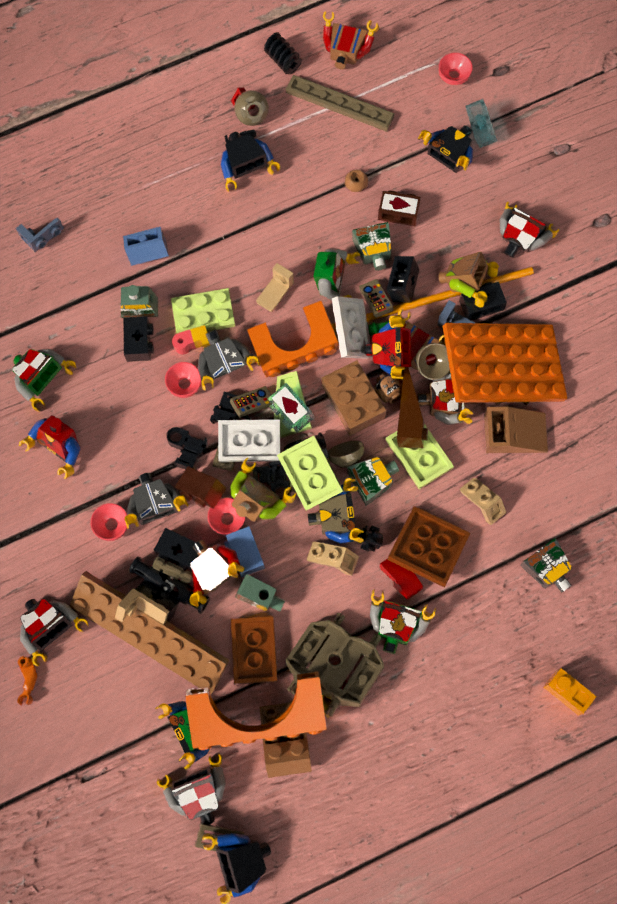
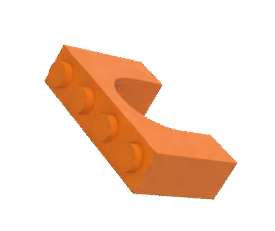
[247,301,339,378]

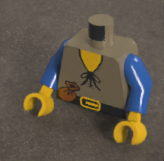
[308,478,364,544]

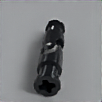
[129,556,210,614]

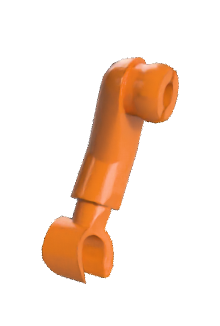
[17,656,38,706]

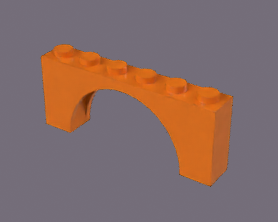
[185,671,327,750]

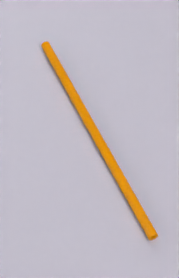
[331,267,534,331]

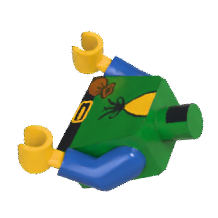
[155,701,219,769]

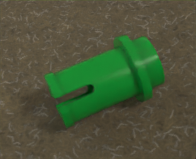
[368,321,389,336]

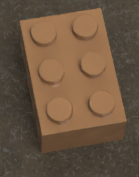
[322,360,386,436]

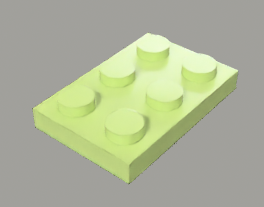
[171,288,235,334]
[385,424,454,490]
[277,435,343,511]

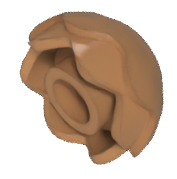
[345,169,368,192]

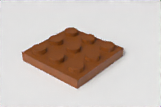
[387,506,470,588]

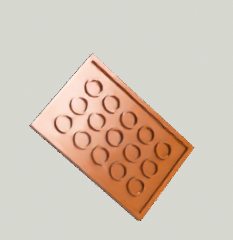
[443,323,568,403]

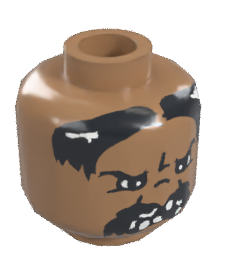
[374,373,402,404]

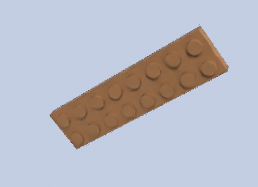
[70,571,229,695]

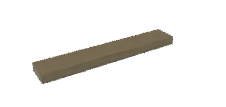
[286,75,395,132]

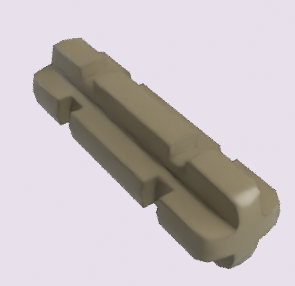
[152,557,193,584]

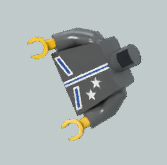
[197,329,260,390]
[124,473,189,529]

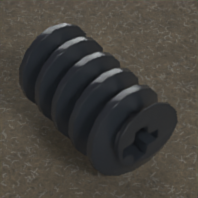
[264,32,303,74]

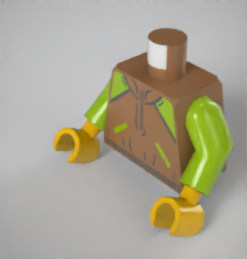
[439,252,499,307]
[230,458,296,522]

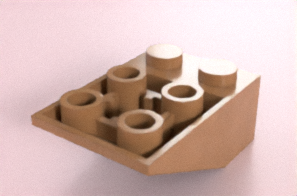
[484,407,548,453]
[259,702,312,778]

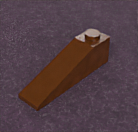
[397,367,428,448]

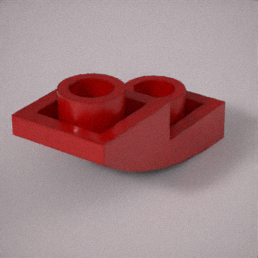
[380,559,423,600]

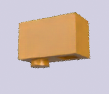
[544,668,597,715]

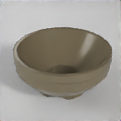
[234,90,269,126]
[416,343,450,380]
[328,441,365,468]

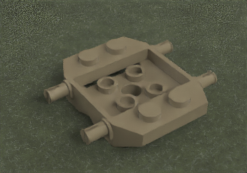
[286,613,385,717]

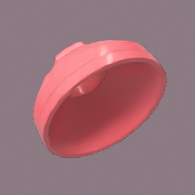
[438,53,472,85]
[165,362,202,398]
[207,498,246,535]
[90,503,128,541]

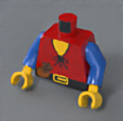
[364,315,411,379]
[19,415,80,479]

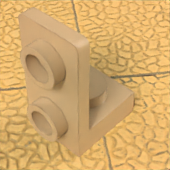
[256,263,294,312]
[460,478,507,525]
[307,541,359,576]
[115,589,169,625]

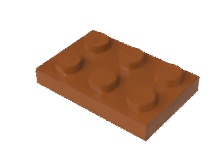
[231,616,278,685]

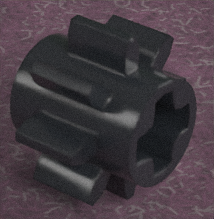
[358,525,383,552]

